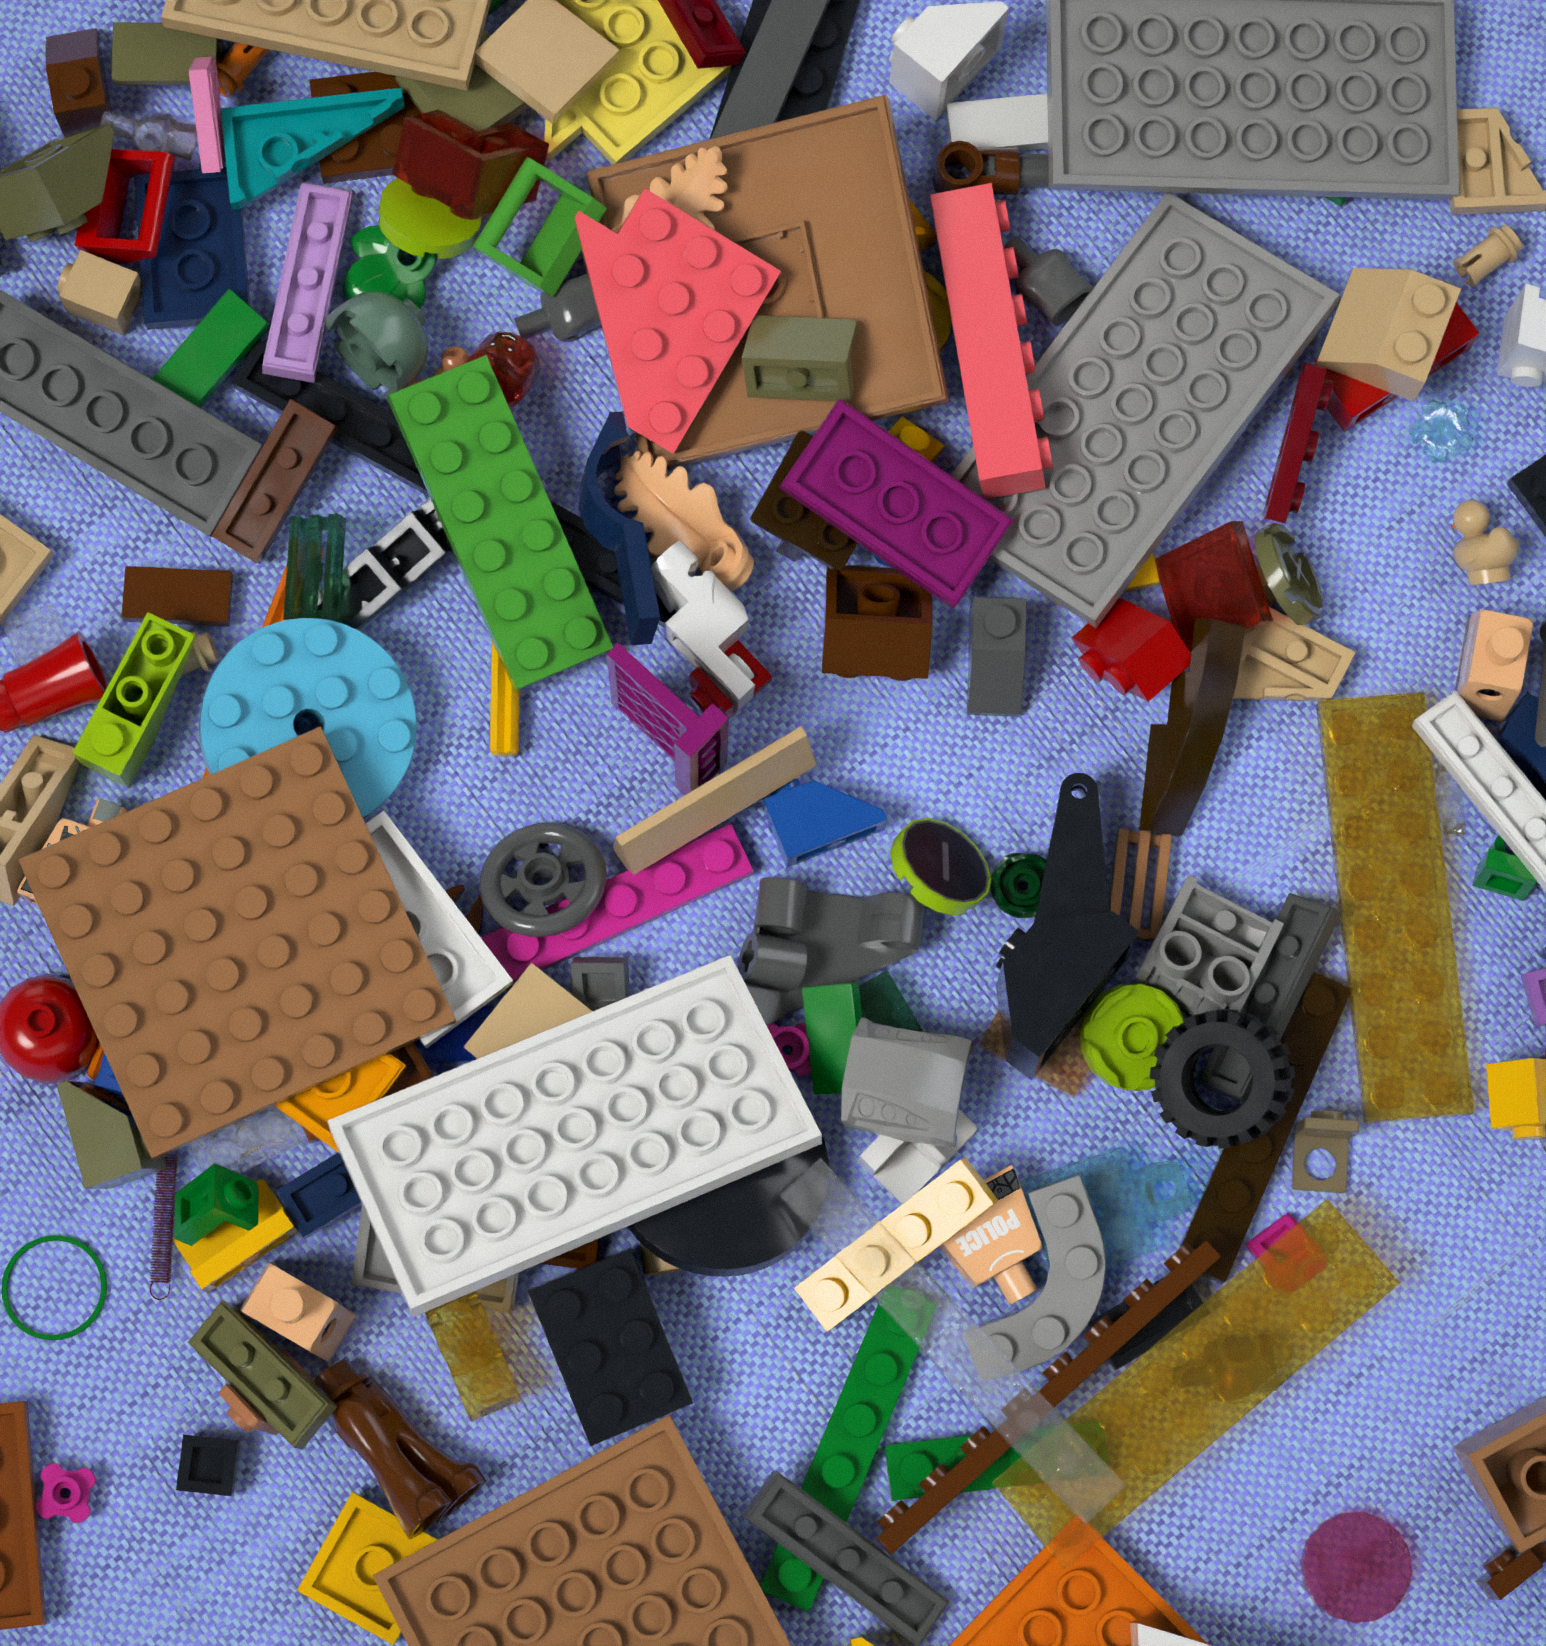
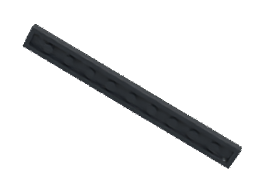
[232,339,677,628]

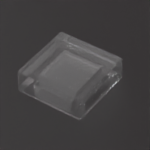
[3,602,67,667]

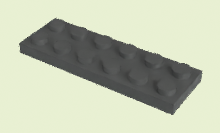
[0,290,263,537]

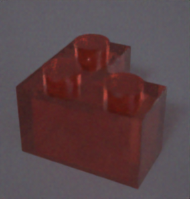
[392,109,549,220]

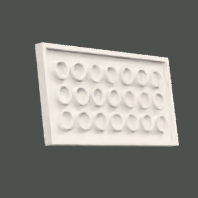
[327,955,822,1317]

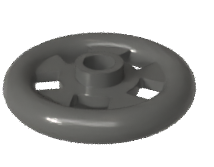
[480,822,607,937]

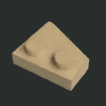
[1450,108,1546,215]
[1233,603,1356,702]

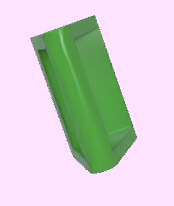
[473,157,607,297]

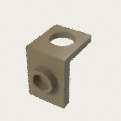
[1291,1110,1359,1193]

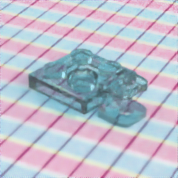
[1019,1147,1192,1269]

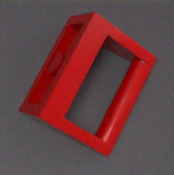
[74,149,175,265]

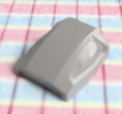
[1136,874,1284,1016]
[841,1018,974,1147]

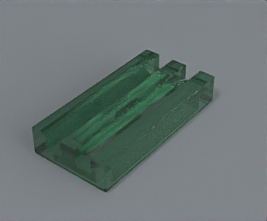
[283,514,346,622]

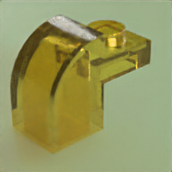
[425,1290,522,1422]

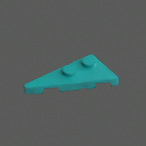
[220,88,405,210]

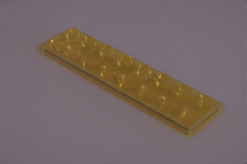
[1316,692,1474,1124]
[992,1199,1400,1570]

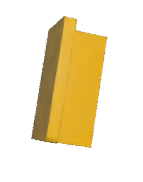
[173,1179,299,1293]

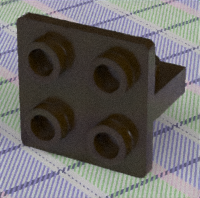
[750,431,858,572]

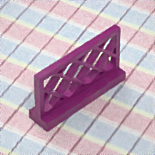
[607,643,729,796]

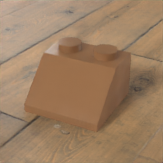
[1453,1396,1546,1553]

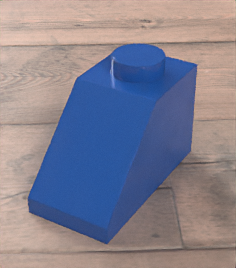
[763,779,887,868]

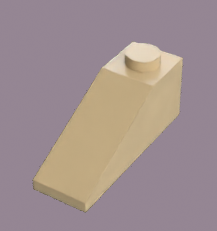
[0,735,80,906]

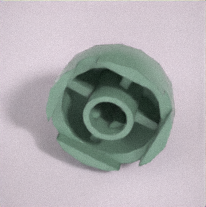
[325,290,428,397]

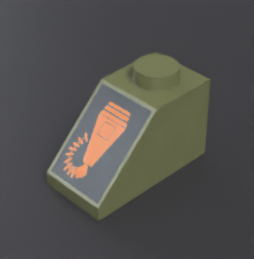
[57,1081,167,1189]

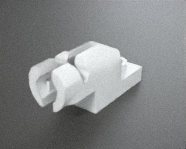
[651,541,755,712]

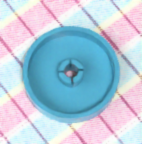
[199,618,417,819]

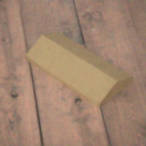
[613,726,817,875]

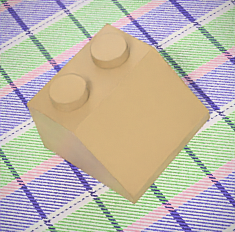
[1316,268,1461,402]

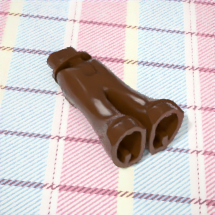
[314,1359,486,1539]

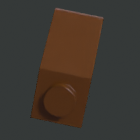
[46,28,115,136]

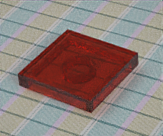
[1155,521,1273,652]

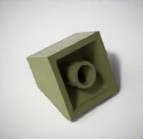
[0,123,115,242]

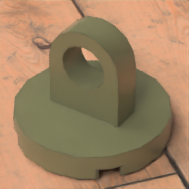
[1220,523,1323,626]

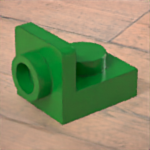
[174,1163,258,1246]

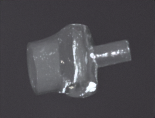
[100,111,197,162]

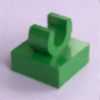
[1472,835,1537,901]

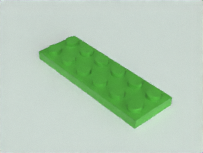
[387,355,613,691]

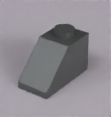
[967,597,1027,717]

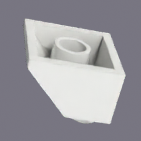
[889,1,1009,121]

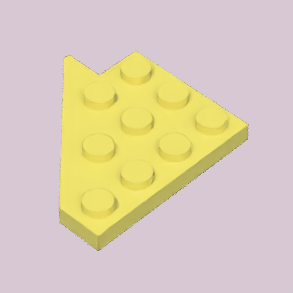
[544,0,731,165]

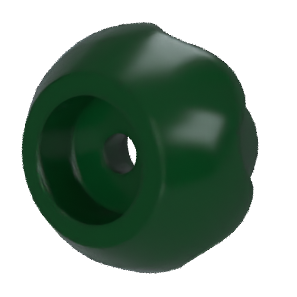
[990,853,1046,918]

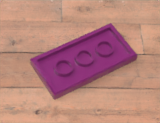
[778,398,1013,609]

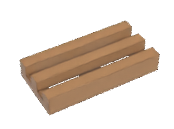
[1109,828,1172,942]

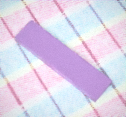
[262,182,353,383]

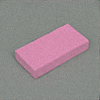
[189,56,226,173]

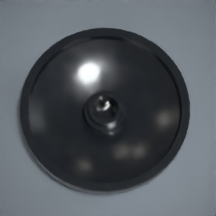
[627,1119,829,1277]

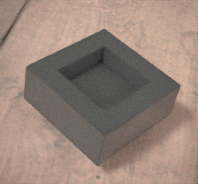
[571,957,630,1011]

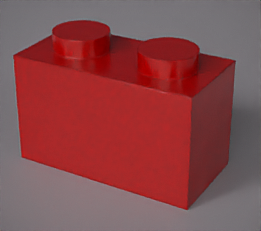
[1072,598,1191,702]

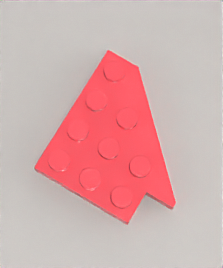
[574,188,781,454]

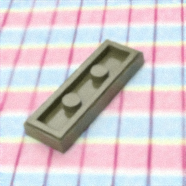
[188,1300,337,1450]

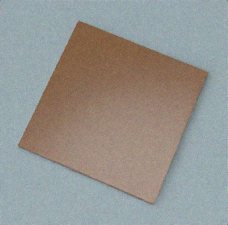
[587,95,949,470]

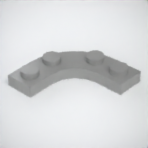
[963,1174,1106,1385]

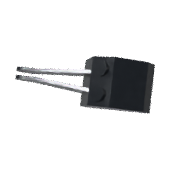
[996,773,1139,1081]

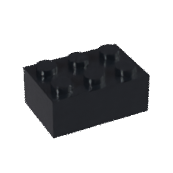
[528,1248,693,1446]

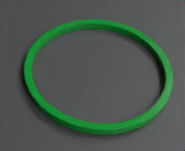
[1,1235,107,1340]

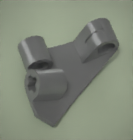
[738,877,926,1026]

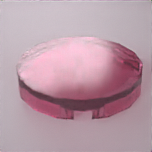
[1300,1511,1413,1623]

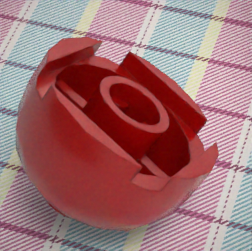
[0,975,99,1085]

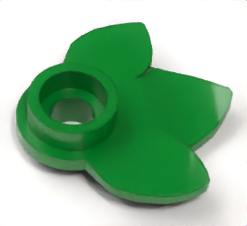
[343,225,437,309]

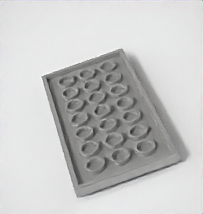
[1046,0,1459,200]
[951,192,1340,628]

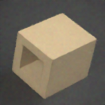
[57,250,143,335]

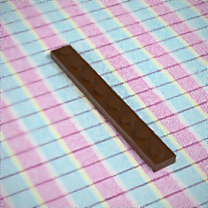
[875,1240,1221,1555]

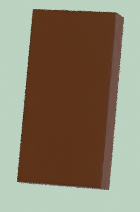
[121,566,233,627]

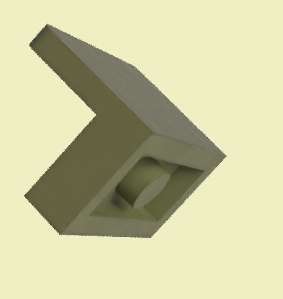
[111,22,223,85]
[742,315,857,402]

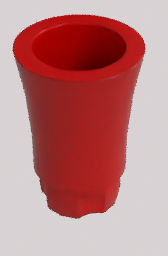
[0,631,108,733]

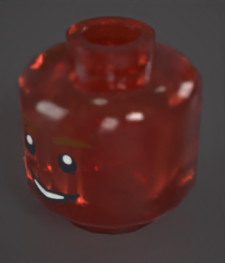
[466,331,541,408]

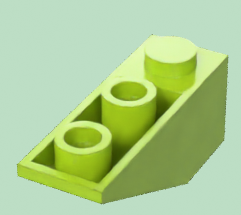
[72,612,196,788]

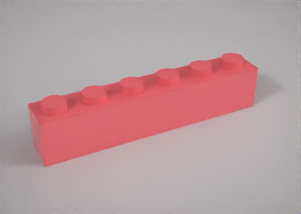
[930,183,1053,500]

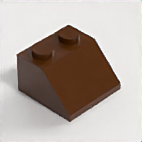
[822,565,933,681]

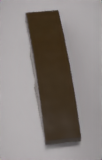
[1139,619,1246,836]

